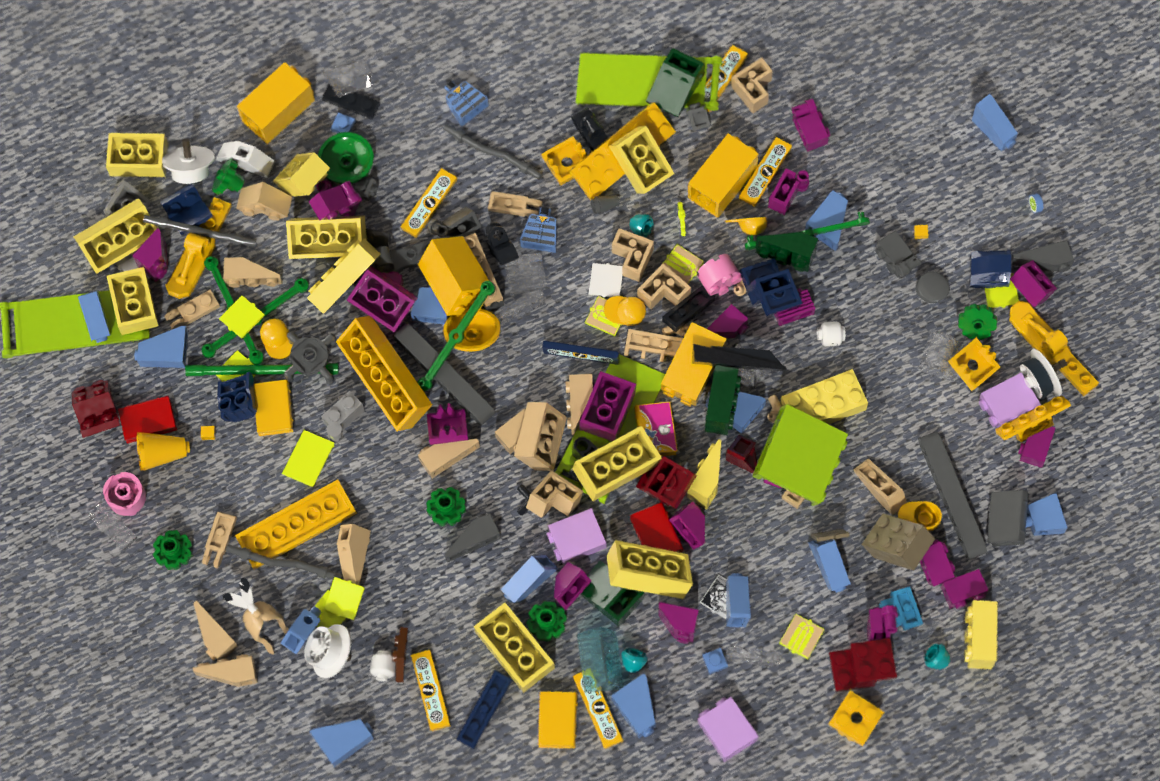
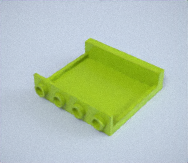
[752,404,848,506]

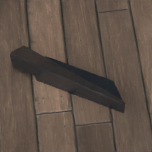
[692,344,786,372]

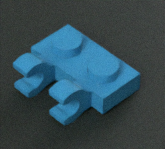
[879,587,923,631]

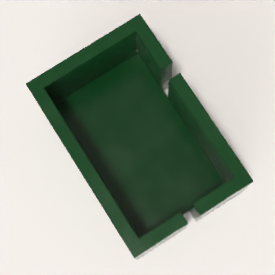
[705,365,742,436]

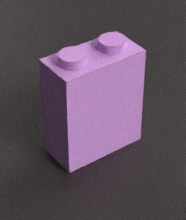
[979,373,1041,428]
[546,508,606,565]
[698,697,758,762]

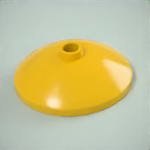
[443,309,501,352]

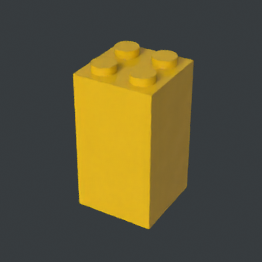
[237,62,315,144]
[688,133,759,218]
[418,236,489,316]
[661,322,726,407]

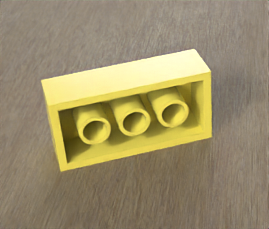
[73,198,157,274]
[286,215,367,259]
[307,238,380,314]
[781,369,868,424]
[573,426,662,501]
[607,540,693,599]
[474,603,555,693]

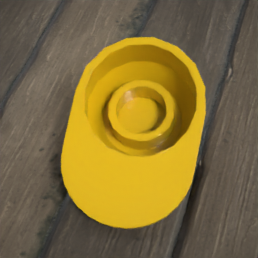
[725,217,767,235]
[604,296,646,326]
[260,318,293,359]
[898,501,942,532]

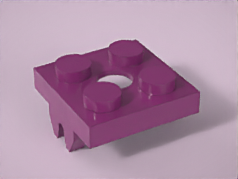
[427,403,468,445]

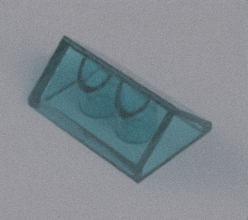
[577,627,624,692]

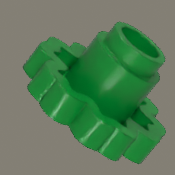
[211,159,245,195]
[958,304,997,340]
[426,487,466,527]
[153,530,193,570]
[527,601,567,642]

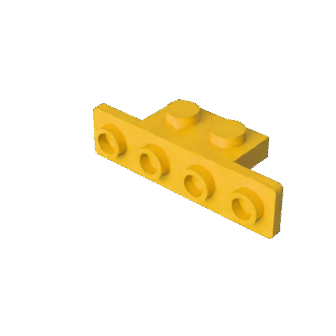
[995,395,1071,442]

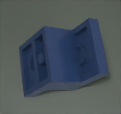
[739,258,803,317]

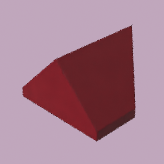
[726,435,757,474]

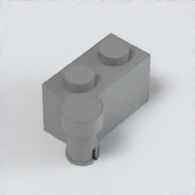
[321,391,365,442]

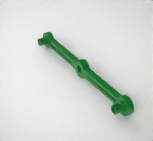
[744,212,870,250]
[204,256,264,365]
[202,278,309,358]
[417,281,495,391]

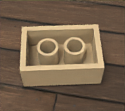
[514,402,567,471]

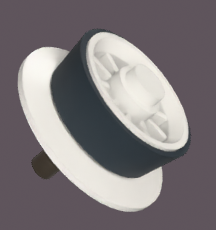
[1020,349,1067,400]

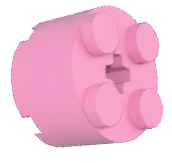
[697,254,742,296]
[103,472,146,516]

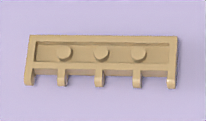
[624,329,683,362]

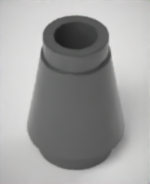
[590,195,620,215]

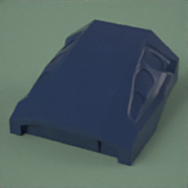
[970,249,1011,289]
[217,372,257,422]

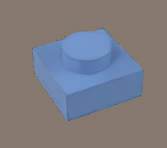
[331,113,356,133]
[702,648,728,674]

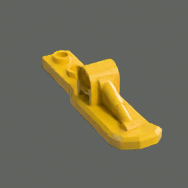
[165,197,232,299]
[1009,301,1099,396]

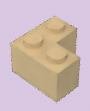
[731,58,773,113]
[236,182,292,221]
[612,228,654,282]
[637,264,691,309]
[526,470,583,518]

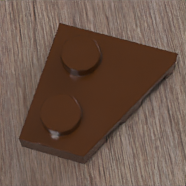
[392,627,408,683]

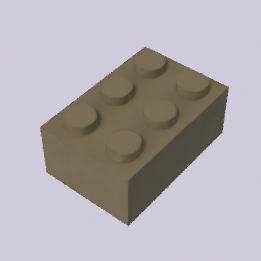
[861,514,935,571]

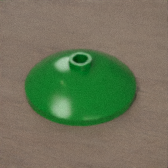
[318,132,374,184]

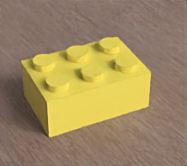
[609,126,674,194]
[106,133,168,177]
[273,152,330,196]
[107,267,159,335]
[964,600,997,669]

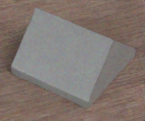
[103,180,151,217]

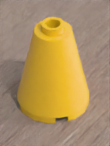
[136,432,190,471]

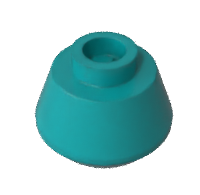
[629,214,654,238]
[924,644,950,670]
[621,648,648,673]

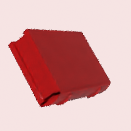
[118,396,177,444]
[630,502,684,553]

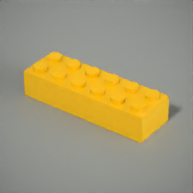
[336,316,432,431]

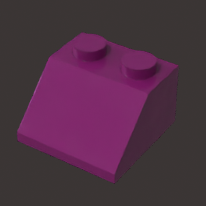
[132,228,168,282]
[658,602,698,644]

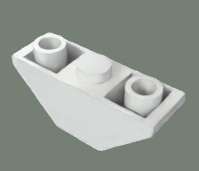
[216,141,275,178]

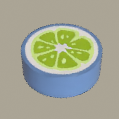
[1029,194,1044,213]

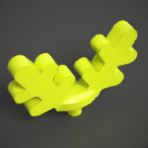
[678,202,686,236]

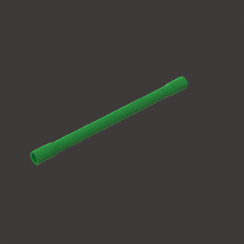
[185,363,339,376]

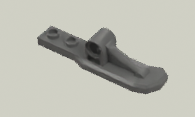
[333,239,432,290]

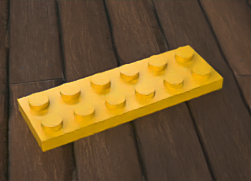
[569,102,676,200]
[235,479,357,570]

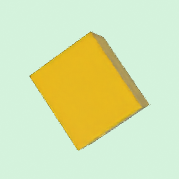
[914,225,928,239]
[201,426,216,440]

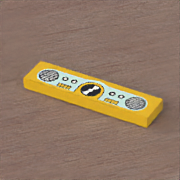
[705,45,748,113]
[739,137,792,207]
[401,168,457,238]
[411,650,450,731]
[573,668,623,749]

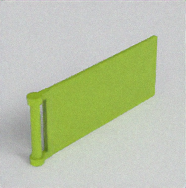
[576,53,722,111]
[0,290,150,359]
[555,354,665,504]

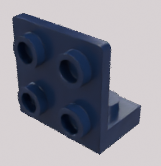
[160,183,213,235]

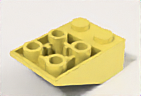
[687,439,721,509]

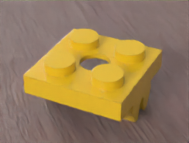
[541,136,587,186]
[948,337,1000,391]
[828,690,884,747]

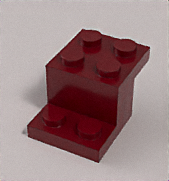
[71,380,120,438]
[636,456,697,509]
[829,638,897,692]

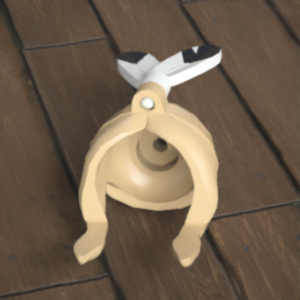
[223,577,289,654]

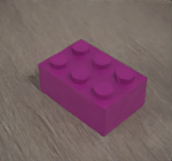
[347,266,418,332]
[580,371,636,441]

